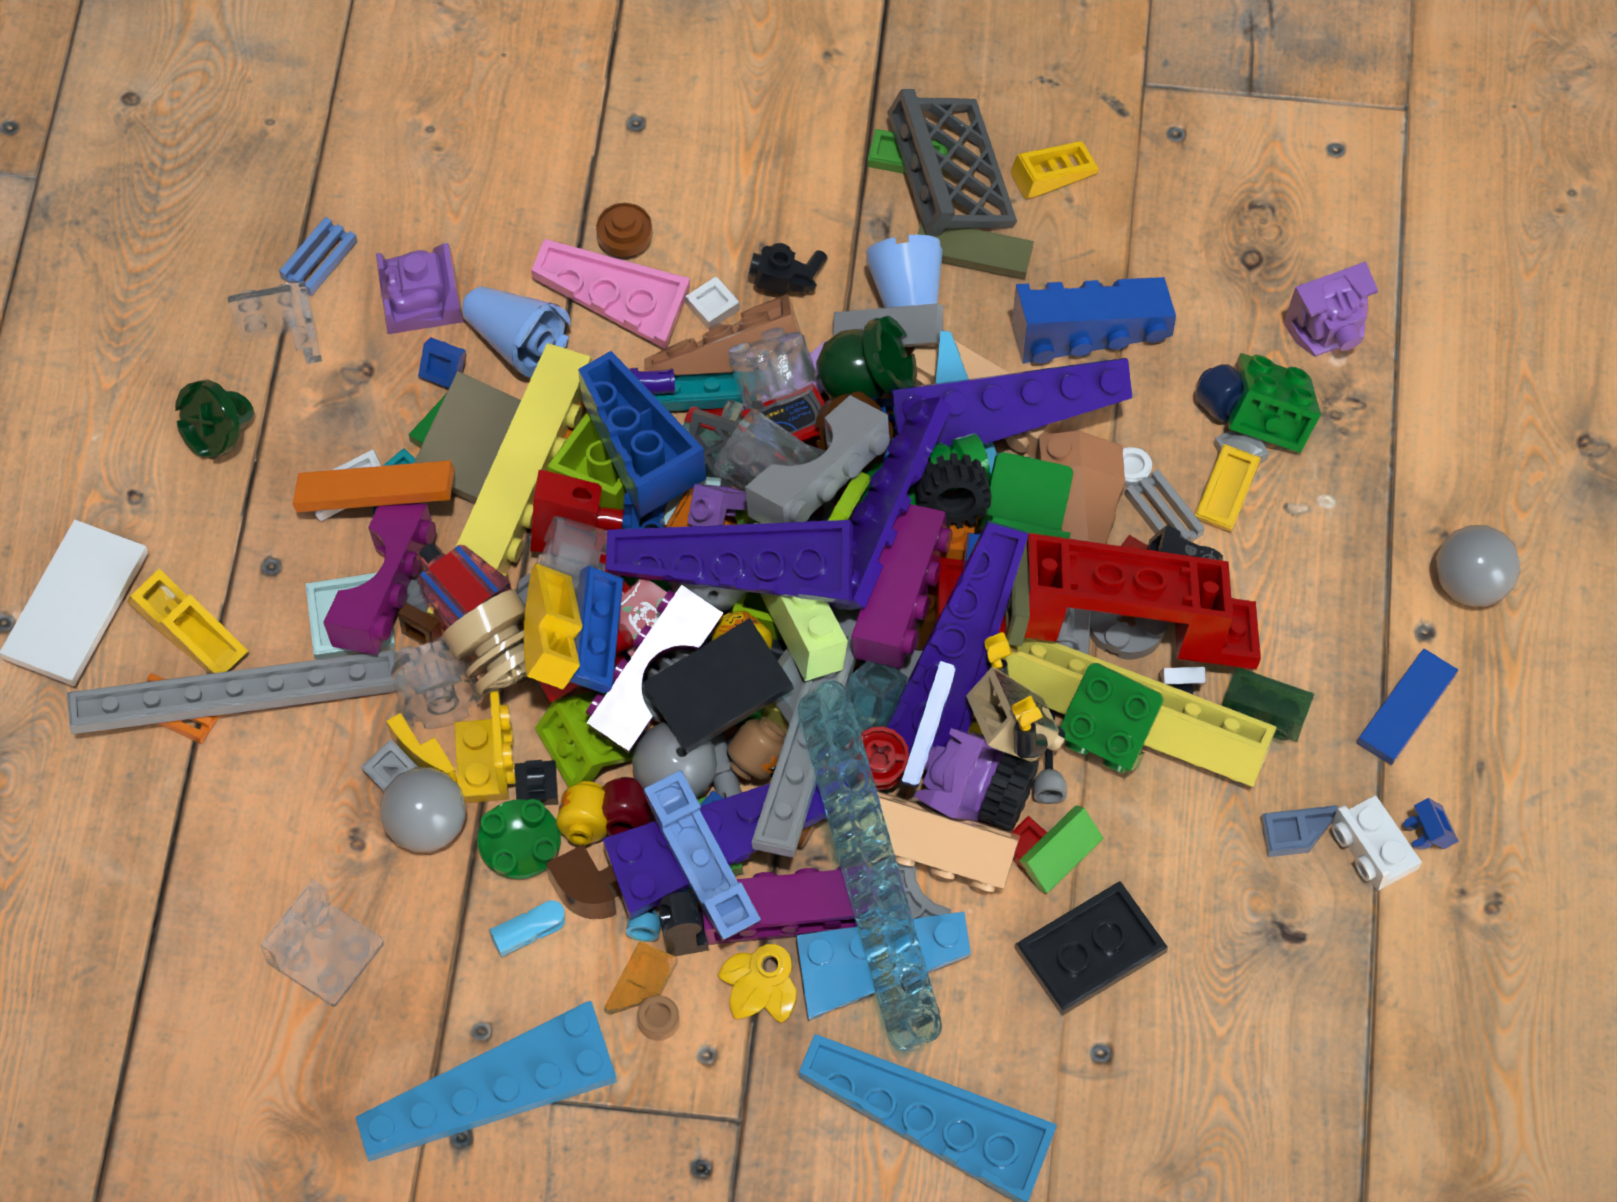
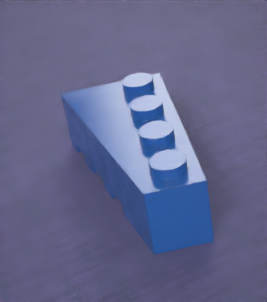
[578,351,706,518]

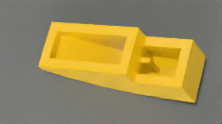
[523,563,582,689]
[127,568,248,674]

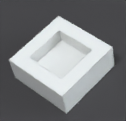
[685,276,740,330]

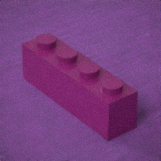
[851,504,952,669]
[703,864,875,945]

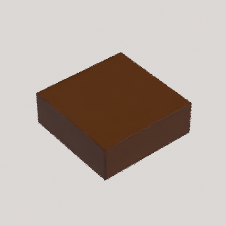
[398,602,443,650]

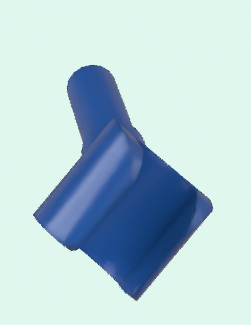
[640,501,669,529]

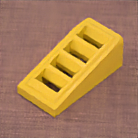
[1011,141,1099,199]

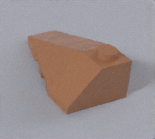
[644,294,808,375]
[1039,431,1126,544]

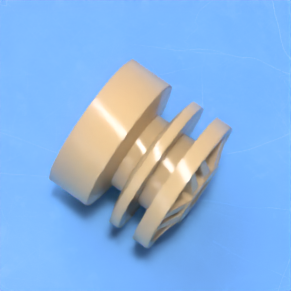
[442,589,527,696]

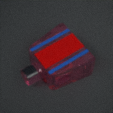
[417,543,512,632]

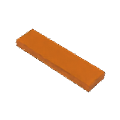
[292,460,455,512]

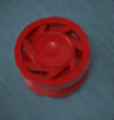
[850,726,909,791]

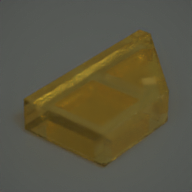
[604,941,678,1015]

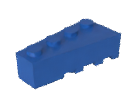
[1012,277,1176,364]

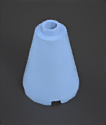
[866,235,943,308]
[462,286,571,378]

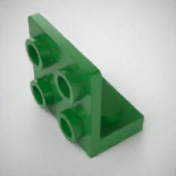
[1228,353,1321,453]

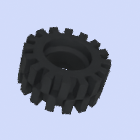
[915,453,992,529]
[979,752,1039,832]

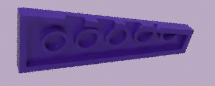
[891,358,1133,447]
[828,397,952,610]
[606,520,853,604]
[885,520,1029,757]
[603,760,855,919]

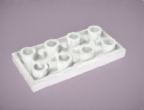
[0,519,148,686]

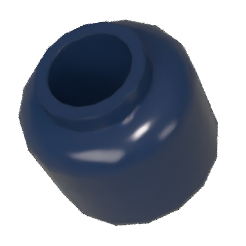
[1196,364,1244,422]

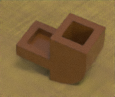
[546,844,622,919]

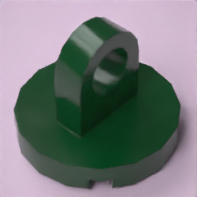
[175,379,254,459]

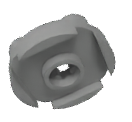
[1090,611,1168,660]

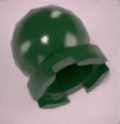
[816,316,917,401]

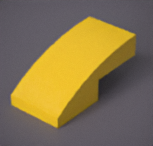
[386,713,458,784]

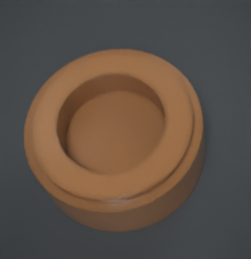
[637,995,680,1041]

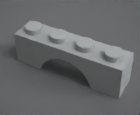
[745,395,890,524]

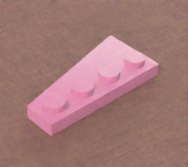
[531,239,690,350]

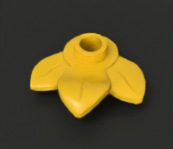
[718,944,797,1023]

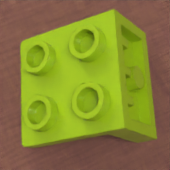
[535,691,646,787]

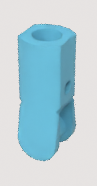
[489,900,565,957]

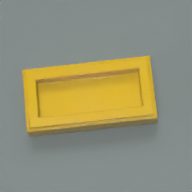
[1195,444,1261,533]

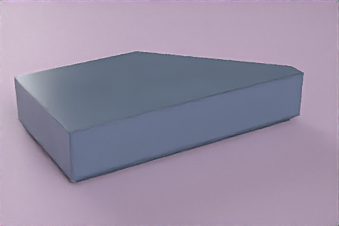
[1261,805,1338,857]

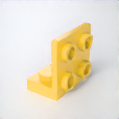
[454,691,516,803]

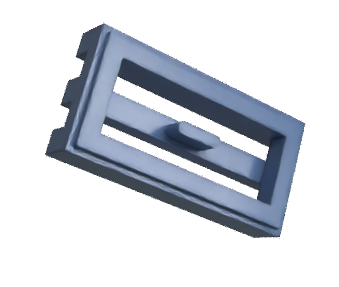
[279,217,358,296]

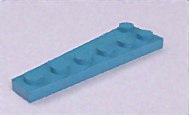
[355,1001,617,1162]
[799,1034,1057,1202]

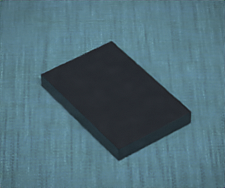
[643,618,794,753]
[1015,881,1168,1016]

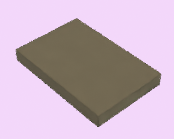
[414,371,521,503]

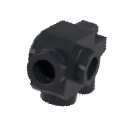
[748,243,828,295]

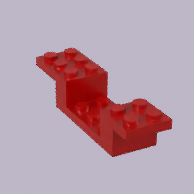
[936,533,1261,670]

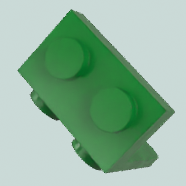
[980,452,1073,539]
[1060,663,1164,773]

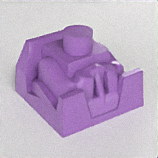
[376,243,464,334]
[1284,261,1378,357]
[914,728,1005,821]

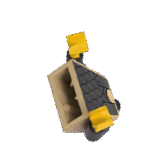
[966,632,1065,762]

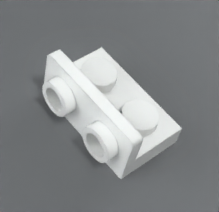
[1332,795,1422,891]

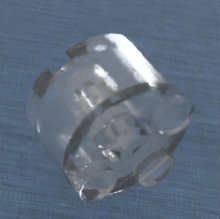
[728,327,819,409]
[537,516,607,600]
[391,637,483,729]

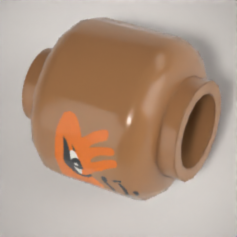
[727,717,786,780]

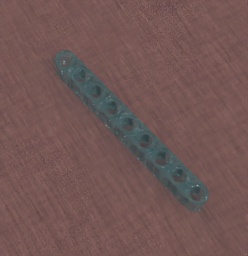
[798,680,942,1053]

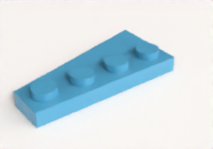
[797,912,971,1021]

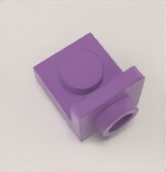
[688,484,747,526]

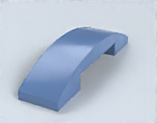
[643,770,761,941]

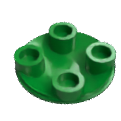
[477,799,561,879]

